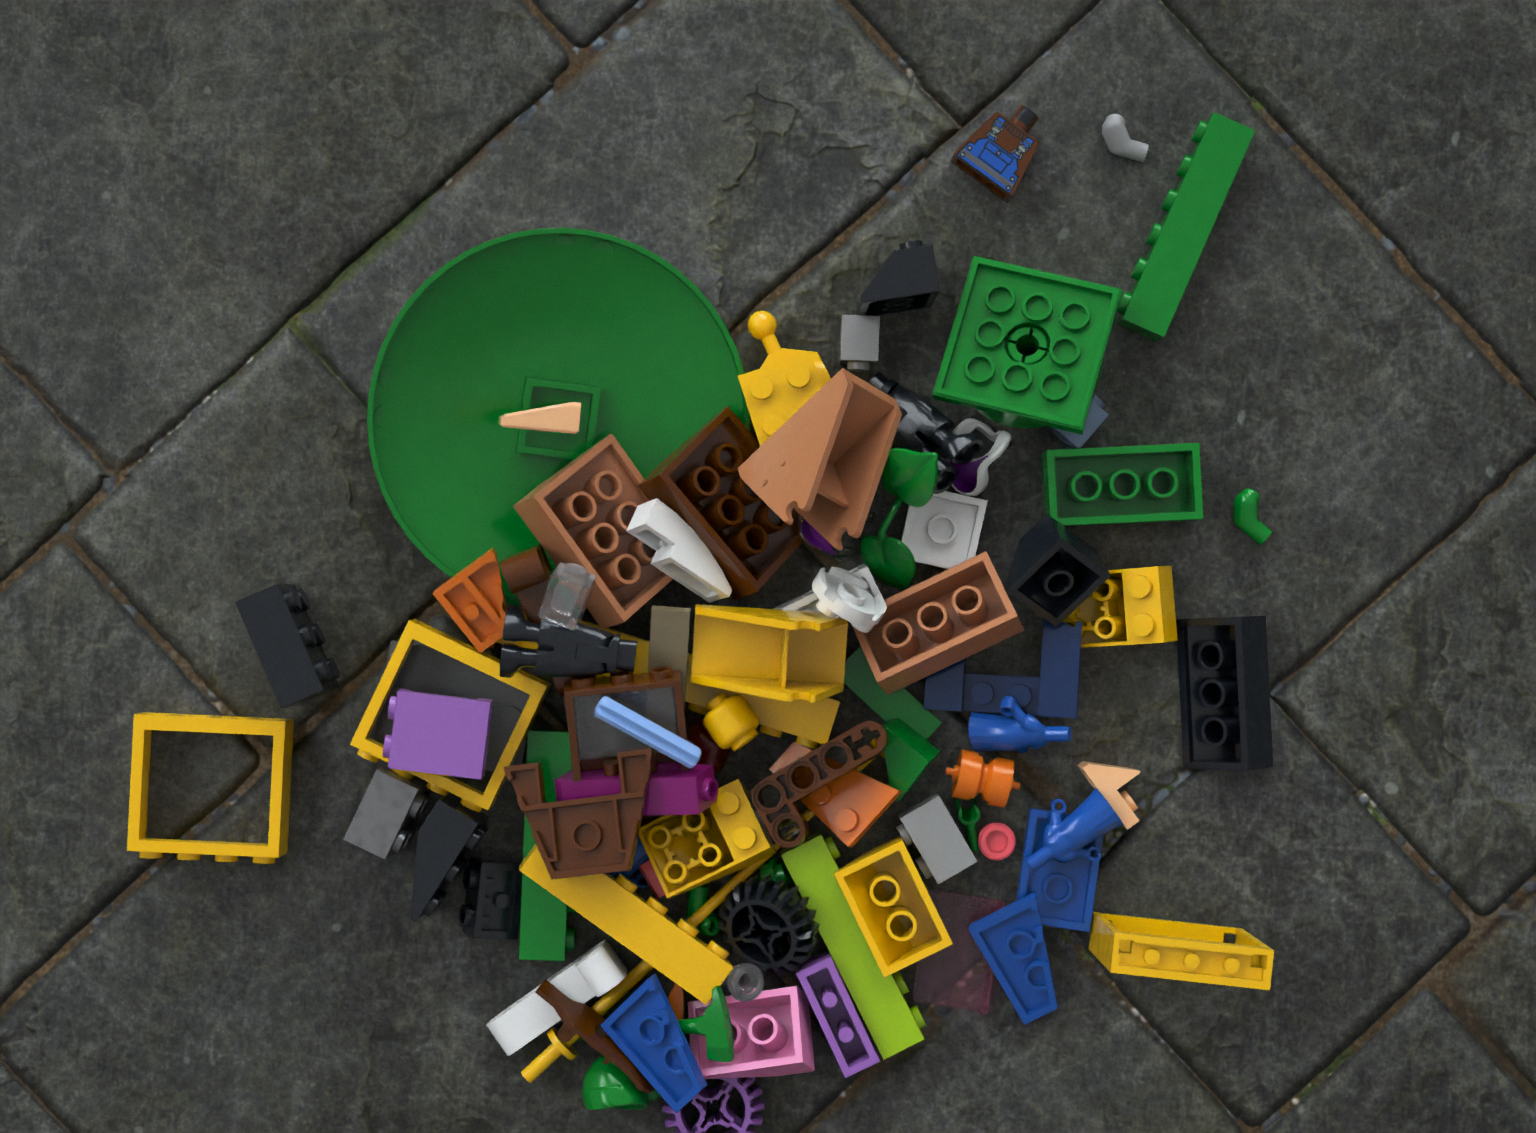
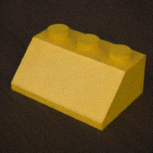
[834,835,953,977]

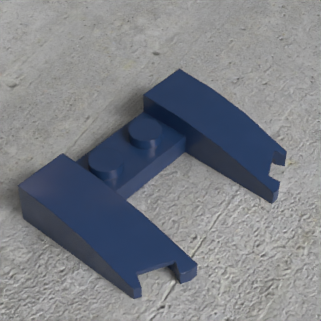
[924,619,1082,719]

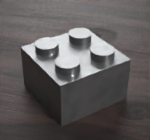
[343,765,432,859]

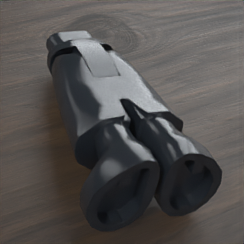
[869,373,983,494]
[500,604,637,678]

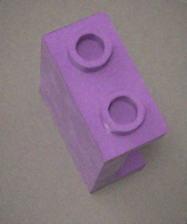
[383,688,494,780]

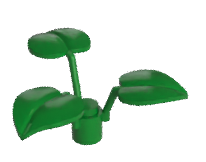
[860,448,938,589]

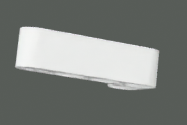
[486,939,628,1056]

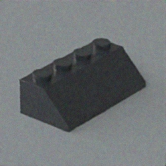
[1176,615,1273,771]

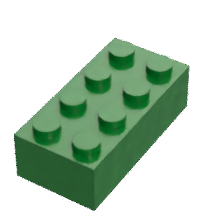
[1041,443,1203,527]

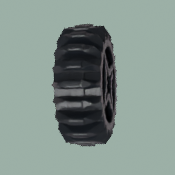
[718,874,820,977]

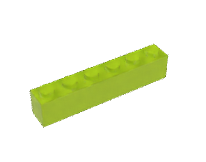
[780,831,927,1060]

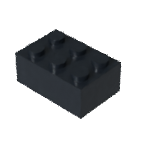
[235,584,340,708]

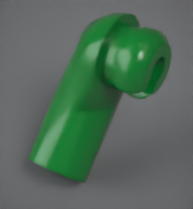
[1233,488,1272,545]
[686,883,720,937]

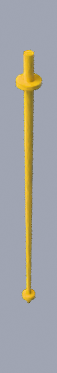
[521,738,885,1083]

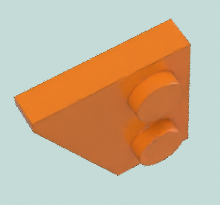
[432,547,507,653]

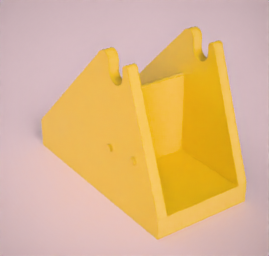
[691,604,848,703]

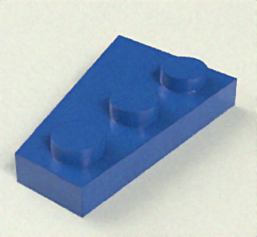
[969,891,1058,1025]
[600,973,707,1114]

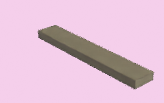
[641,605,691,825]

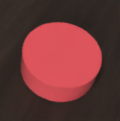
[977,821,1016,860]

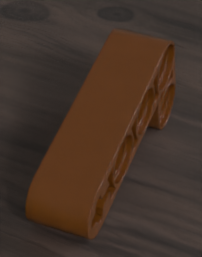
[500,544,597,696]
[752,721,889,848]

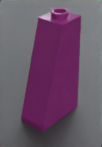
[554,762,718,816]

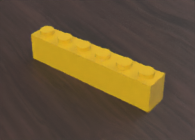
[519,844,733,1005]

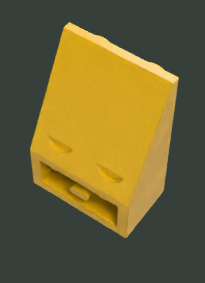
[1063,565,1178,648]
[639,779,777,899]

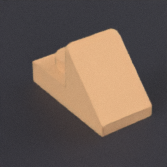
[1077,761,1141,830]

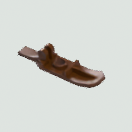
[535,979,654,1093]

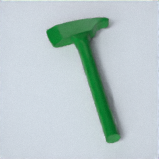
[578,986,734,1062]

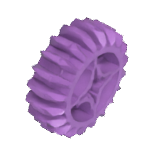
[662,1077,765,1133]

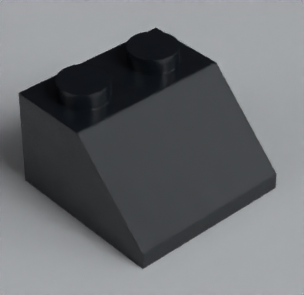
[1004,513,1111,627]

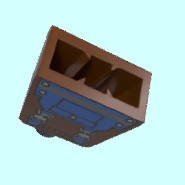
[951,105,1039,203]

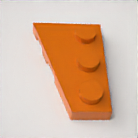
[769,742,902,848]

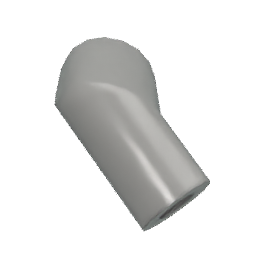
[1102,113,1149,163]

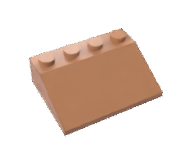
[513,434,673,629]

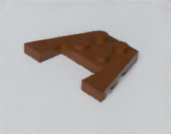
[504,748,655,879]

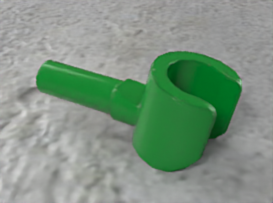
[955,798,981,852]

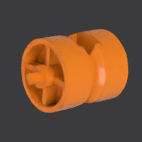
[945,749,1021,808]

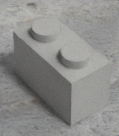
[896,793,977,884]

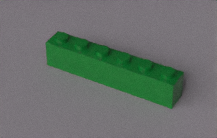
[1117,112,1255,342]
[519,729,583,961]

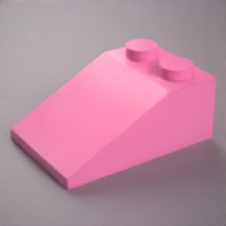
[687,986,815,1079]

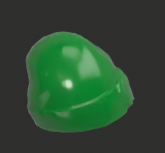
[581,1055,661,1110]

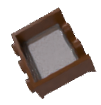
[564,666,690,781]

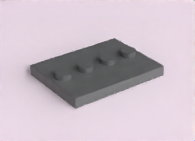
[374,640,538,772]

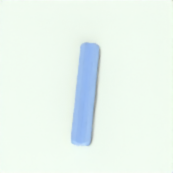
[594,696,701,768]

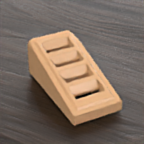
[498,402,581,434]

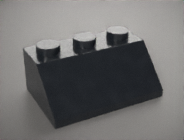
[856,240,940,316]

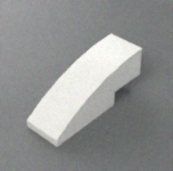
[626,498,732,603]

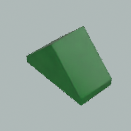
[883,718,940,801]

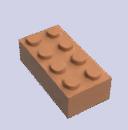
[851,551,1024,695]

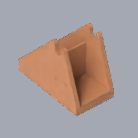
[738,368,902,551]

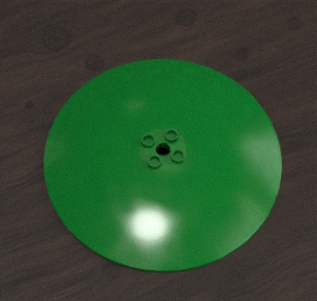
[367,227,750,610]

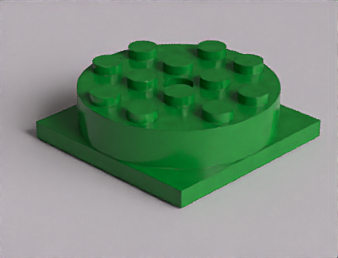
[932,255,1122,435]

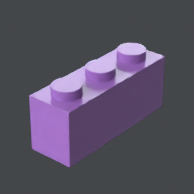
[796,950,880,1078]

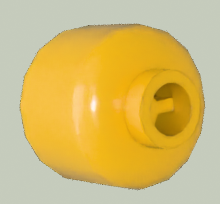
[703,693,760,752]

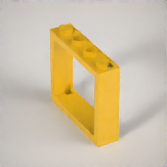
[350,619,551,812]
[127,712,294,864]
[1089,912,1274,990]

